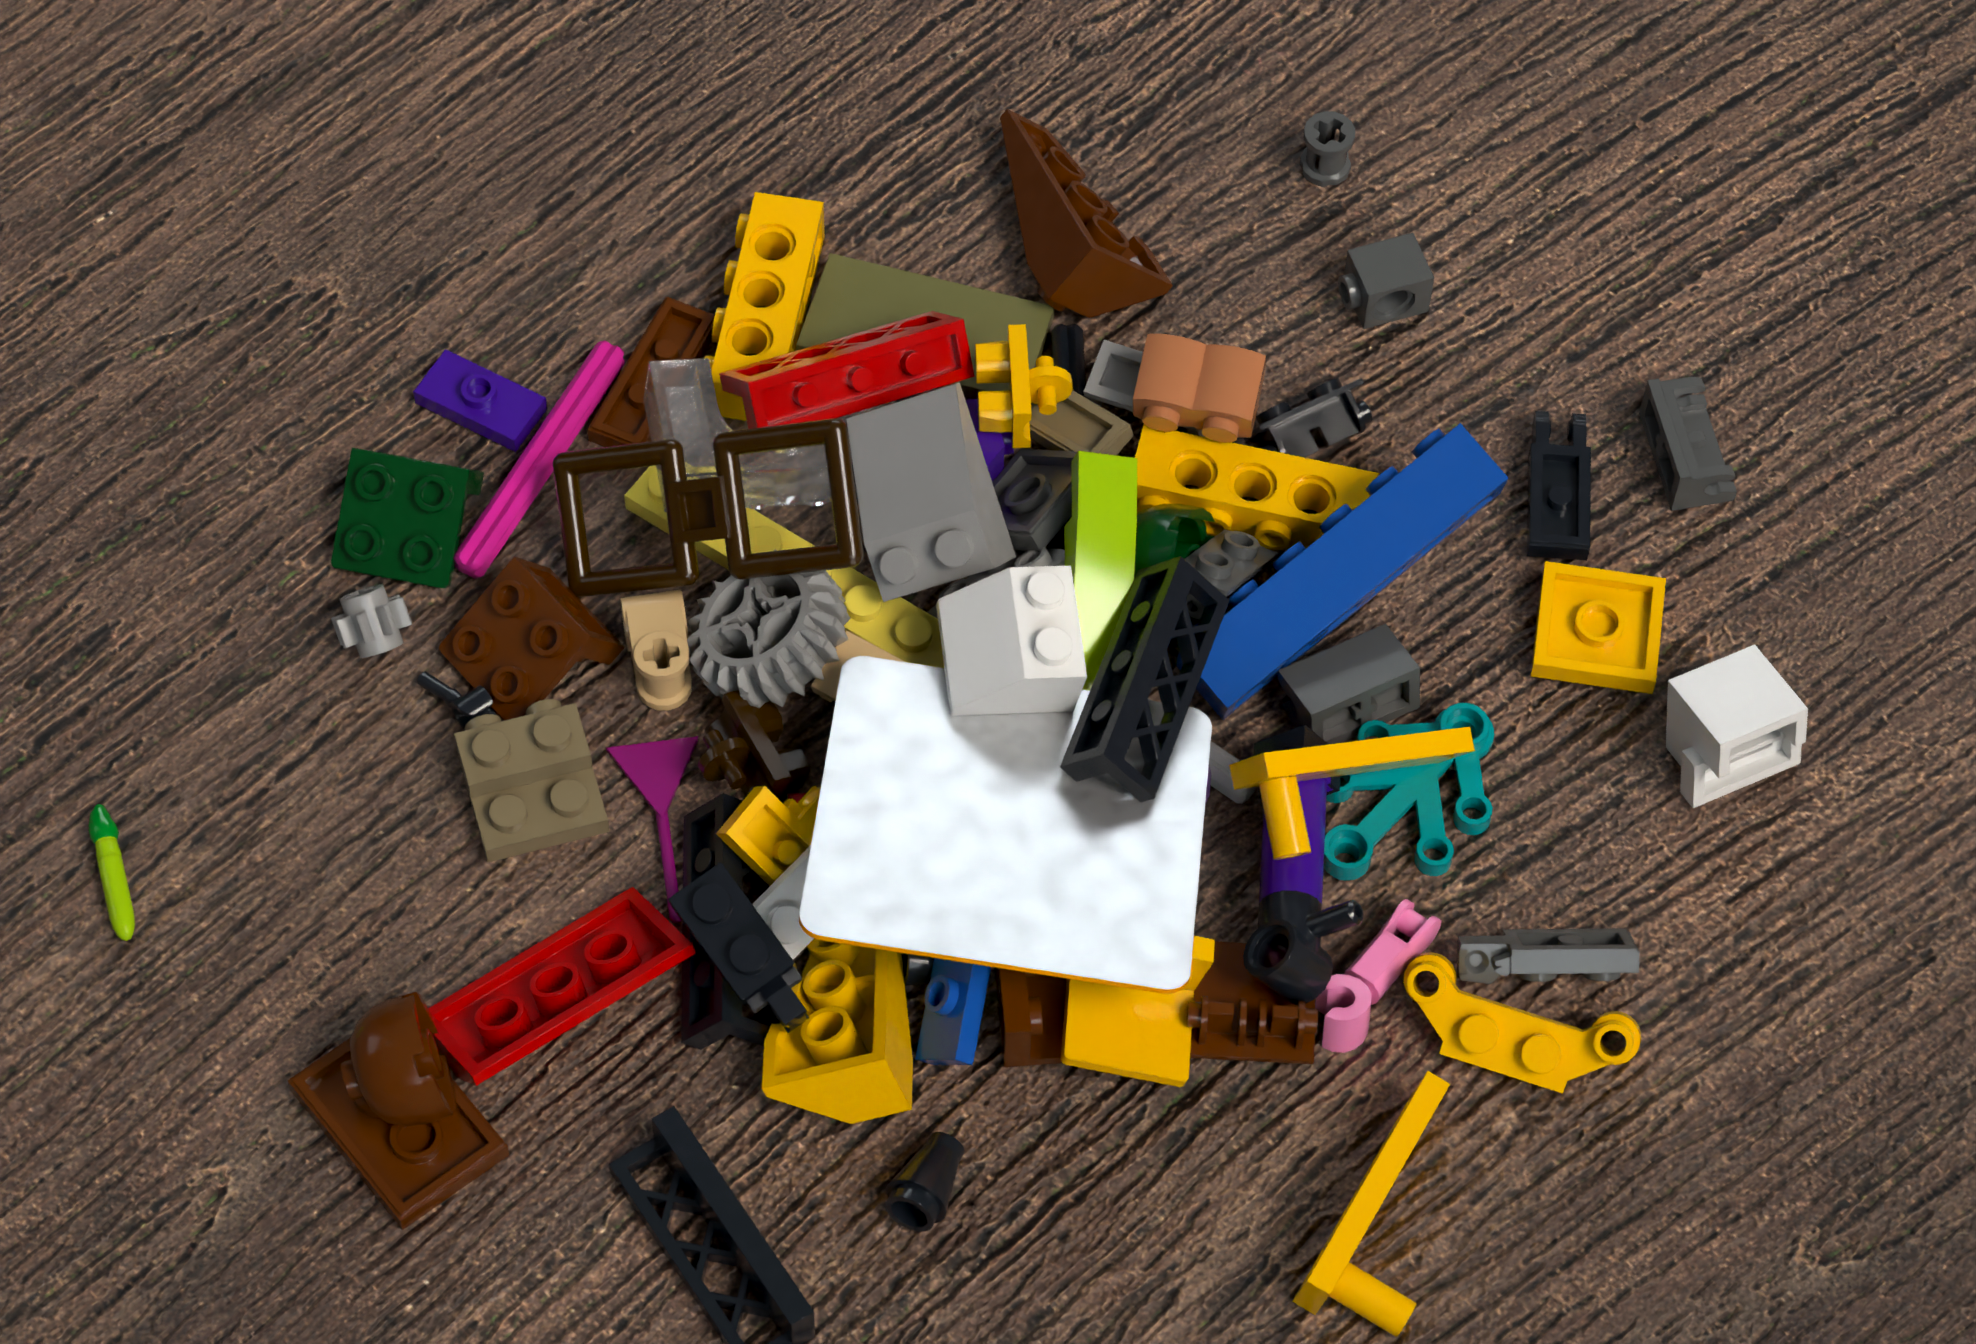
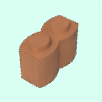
[1133,334,1266,443]

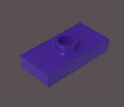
[413,349,547,452]

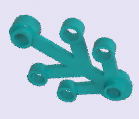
[1324,703,1494,881]

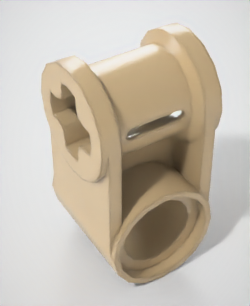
[620,590,692,711]

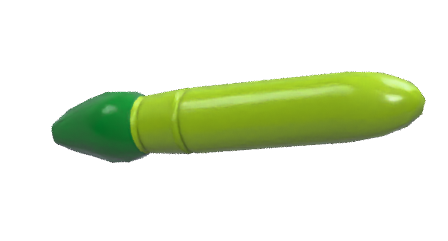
[88,804,135,941]

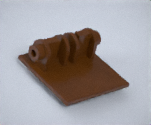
[1187,941,1318,1065]

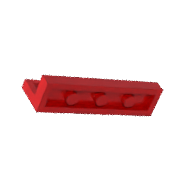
[719,311,975,429]

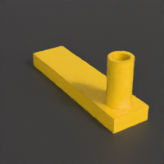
[1229,727,1475,860]
[1292,1071,1450,1337]

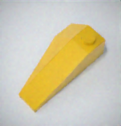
[762,938,913,1124]

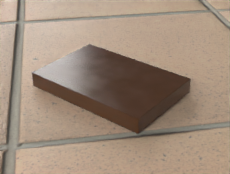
[287,1037,509,1230]

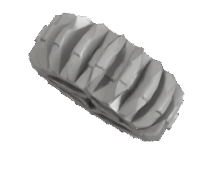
[687,549,851,708]

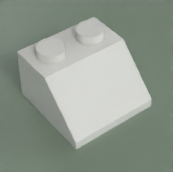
[936,566,1087,716]

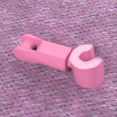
[1315,899,1441,1053]

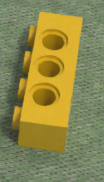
[700,192,825,421]
[1135,424,1380,550]

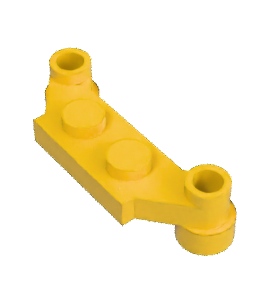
[1403,952,1641,1093]

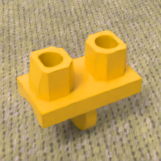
[975,324,1073,448]

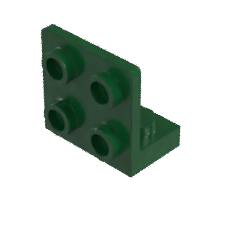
[331,448,484,588]

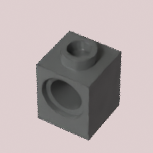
[1338,233,1434,329]

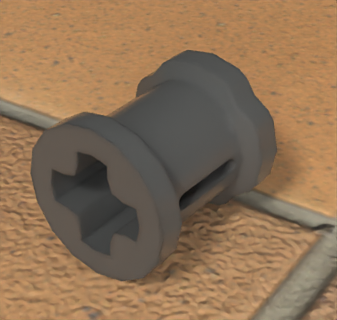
[1300,111,1355,187]

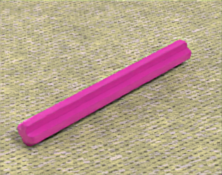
[454,340,625,579]

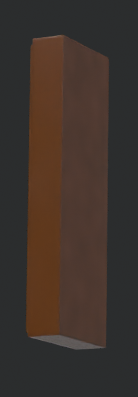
[587,296,715,447]

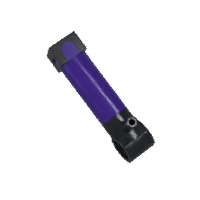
[1243,725,1364,1005]

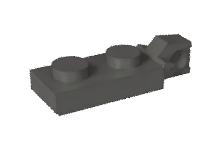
[1456,928,1640,984]

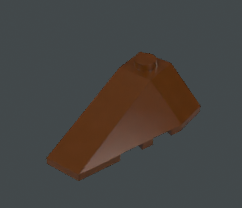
[1000,109,1173,318]

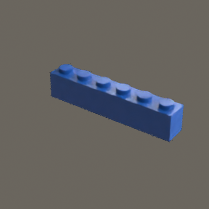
[1176,423,1508,720]

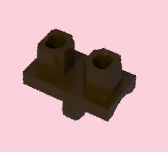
[698,690,810,800]

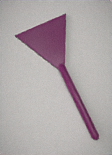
[606,736,699,924]

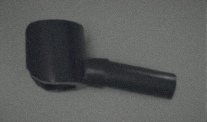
[417,671,496,730]

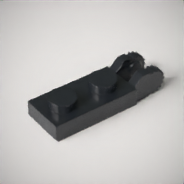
[1527,411,1591,561]

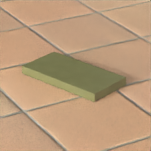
[796,253,1054,399]

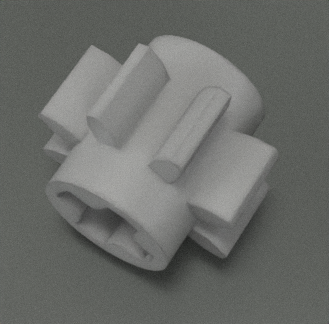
[331,584,412,658]

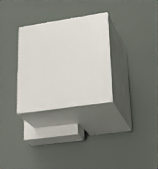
[1666,645,1808,808]

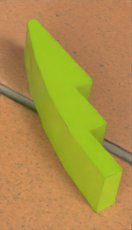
[1064,451,1137,691]

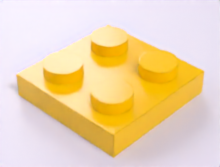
[1531,561,1666,694]

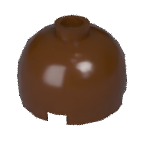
[341,992,457,1126]

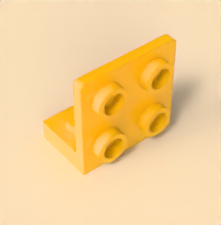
[1061,936,1215,1087]

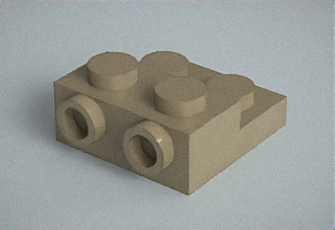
[454,699,609,863]

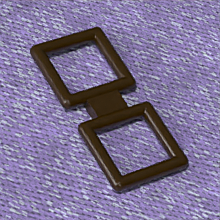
[553,418,863,597]

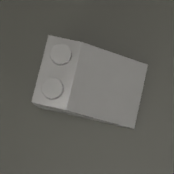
[846,382,1016,602]

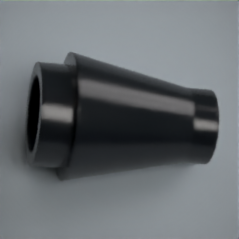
[885,1132,964,1232]

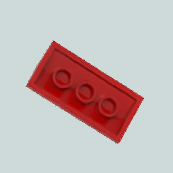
[428,887,696,1086]

